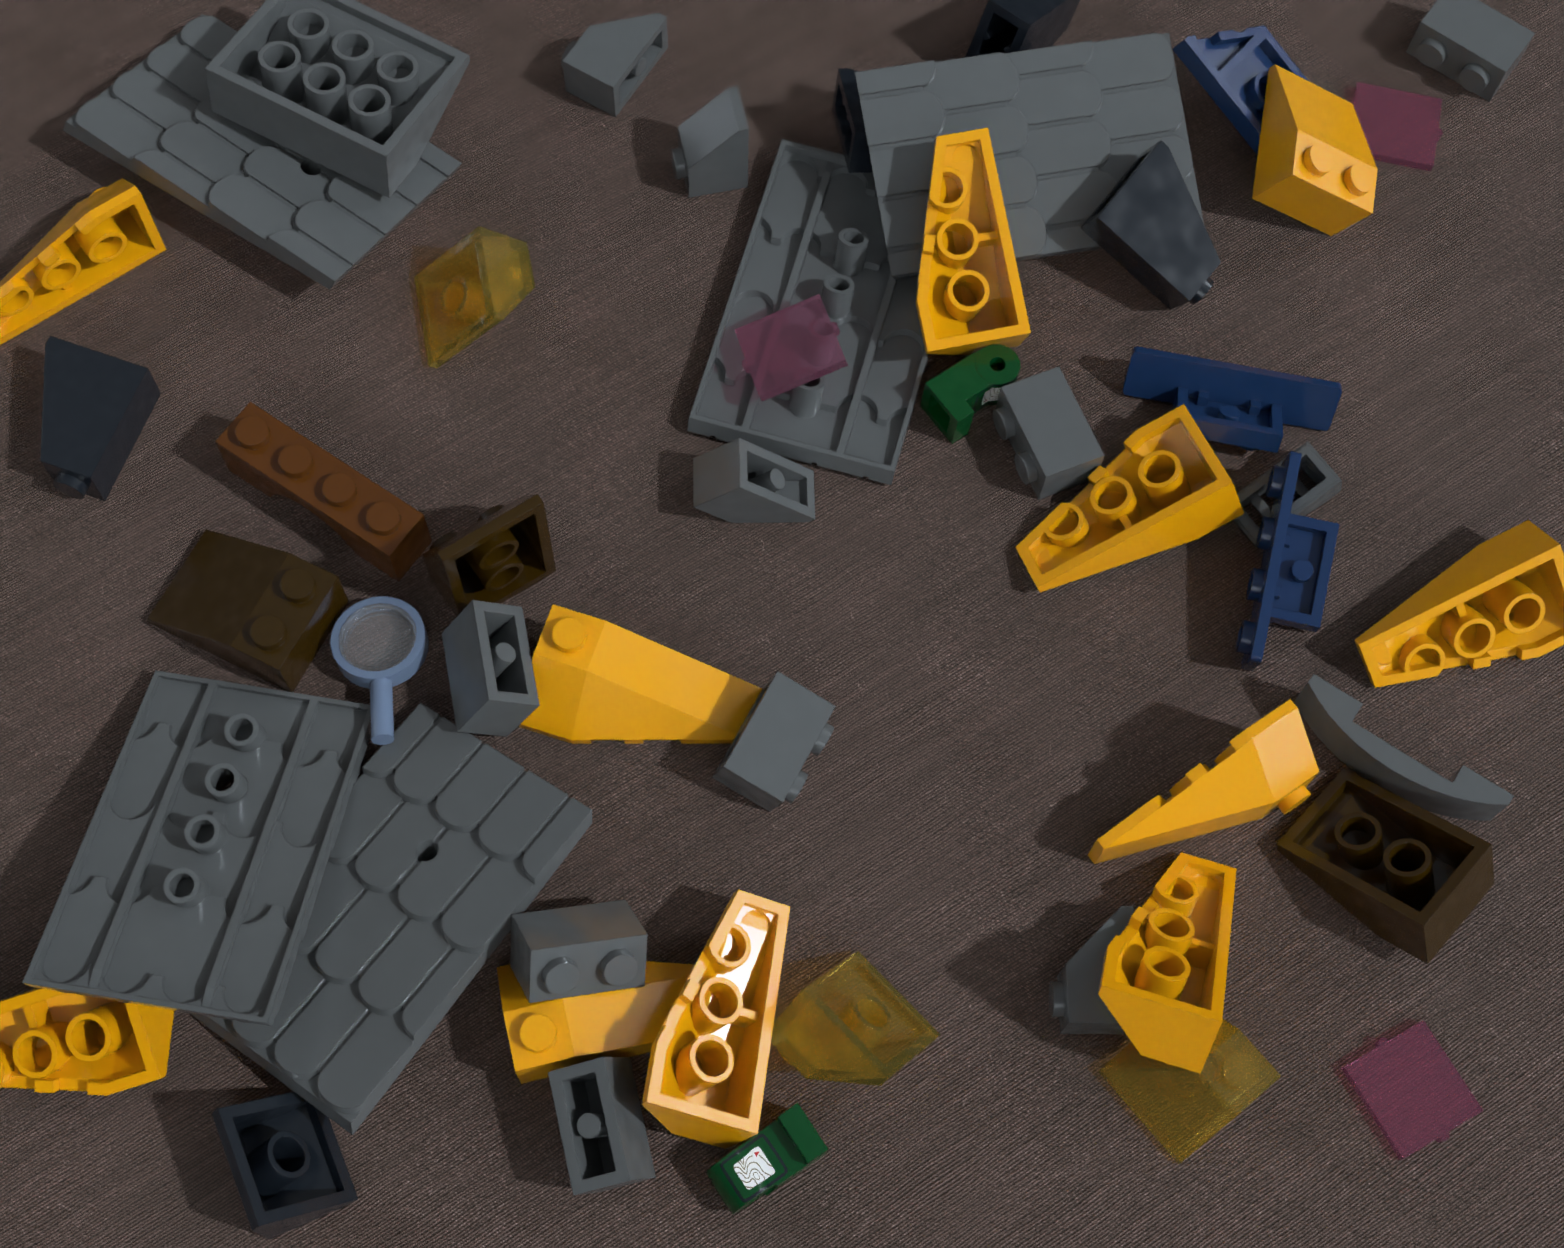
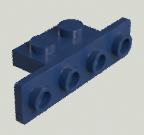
[1123,346,1342,453]
[1236,451,1340,671]

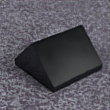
[212,1092,358,1240]

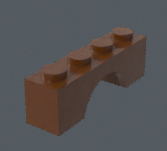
[215,402,432,582]

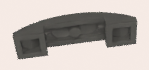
[1294,674,1514,821]

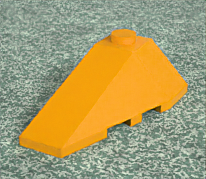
[0,178,167,345]
[1015,404,1244,592]
[497,961,694,1084]

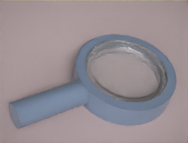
[330,596,429,745]

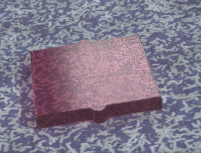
[1352,82,1443,171]
[735,294,848,402]
[1341,1020,1483,1160]

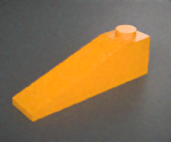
[915,128,1031,355]
[1354,520,1564,688]
[519,604,762,744]
[1088,699,1319,864]
[1098,852,1237,1074]
[642,890,790,1149]
[0,988,175,1096]

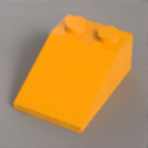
[1252,64,1378,236]

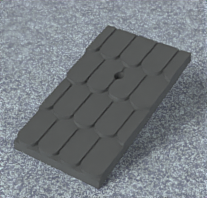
[63,14,462,289]
[855,33,1204,279]
[687,139,929,485]
[22,670,371,1026]
[189,703,592,1135]

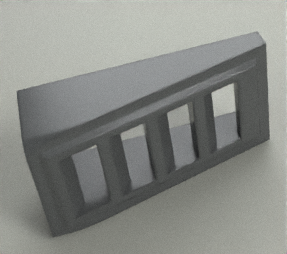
[1232,441,1342,548]

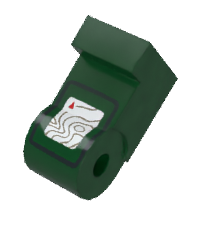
[920,344,1021,444]
[706,1102,828,1215]

